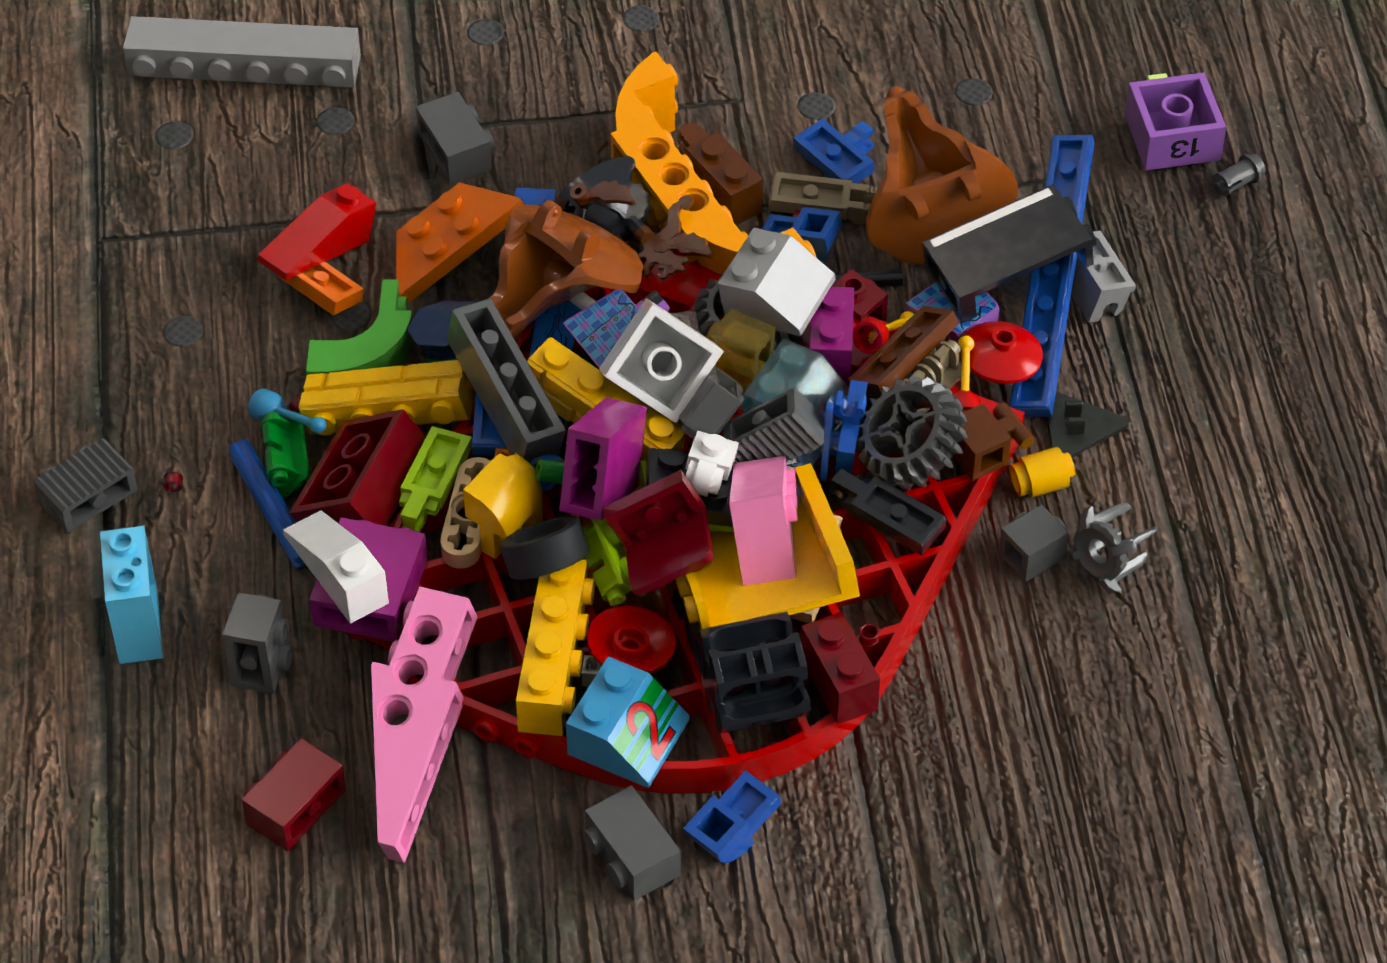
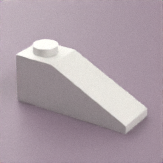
[283,511,389,624]

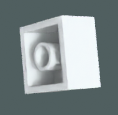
[599,298,724,423]

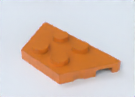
[396,182,525,304]

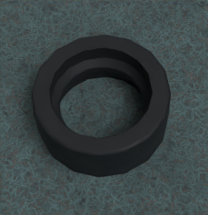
[500,516,589,580]

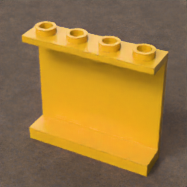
[675,463,860,629]

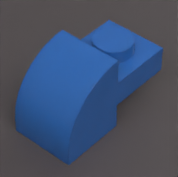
[762,207,842,263]
[683,770,782,863]

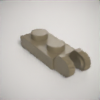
[768,172,878,225]

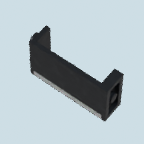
[922,184,1096,323]

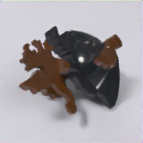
[555,156,714,280]

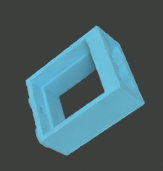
[100,526,163,664]

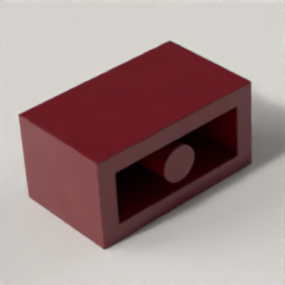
[800,611,880,725]
[242,738,346,852]

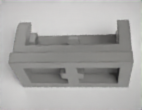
[1071,231,1136,323]

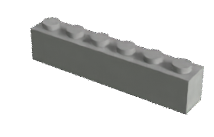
[123,16,361,88]

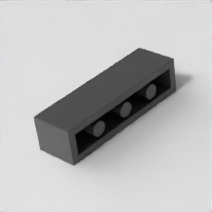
[447,298,566,463]

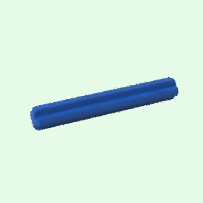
[229,439,307,569]

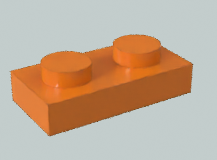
[277,262,364,316]

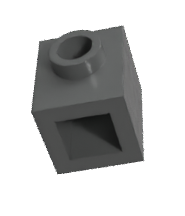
[998,505,1069,582]

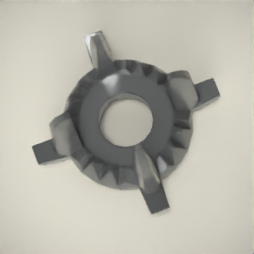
[1068,503,1157,592]

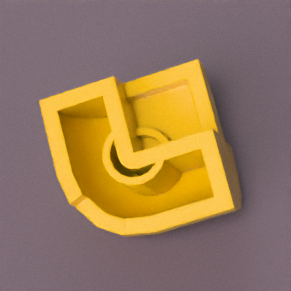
[463,453,543,559]

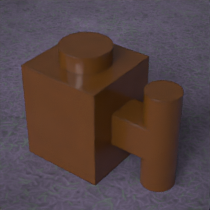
[952,402,1035,481]

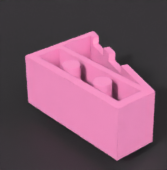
[729,456,799,586]

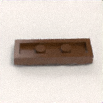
[847,306,959,398]

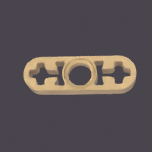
[440,457,490,569]

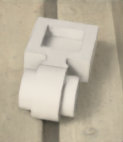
[685,431,739,497]

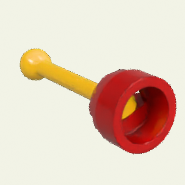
[853,311,914,354]
[954,336,981,410]

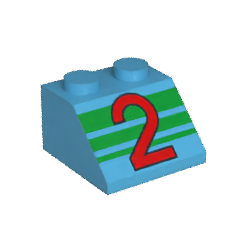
[566,656,689,788]

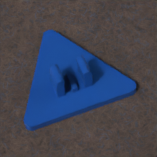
[819,395,835,482]

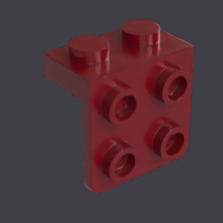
[603,470,713,596]

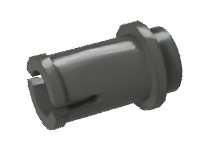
[1213,154,1266,196]

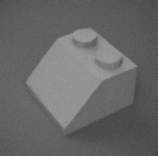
[718,228,836,336]

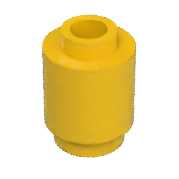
[1009,446,1075,498]

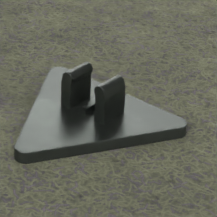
[1047,391,1129,458]

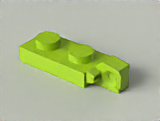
[399,426,472,532]

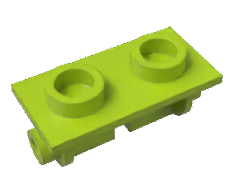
[582,518,646,606]

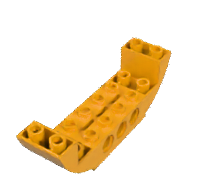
[610,51,816,274]

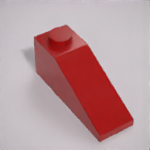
[257,183,376,281]

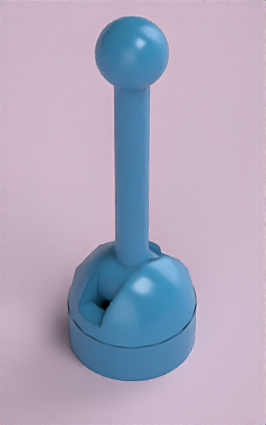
[248,388,327,433]

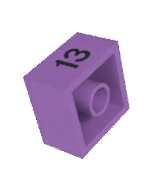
[1125,72,1226,171]

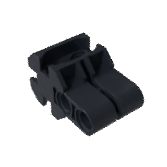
[684,612,811,734]

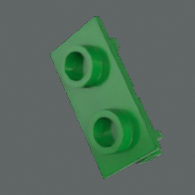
[260,412,310,499]

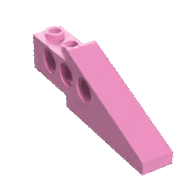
[371,586,477,863]

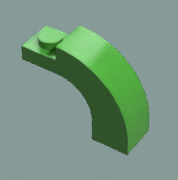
[306,279,414,375]

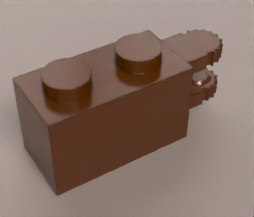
[679,122,764,225]

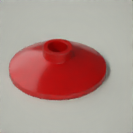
[960,321,1043,384]
[587,606,676,674]

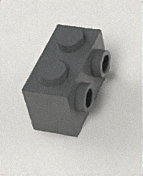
[222,592,293,694]

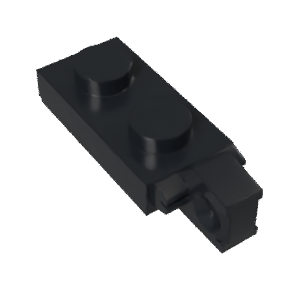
[830,469,947,556]

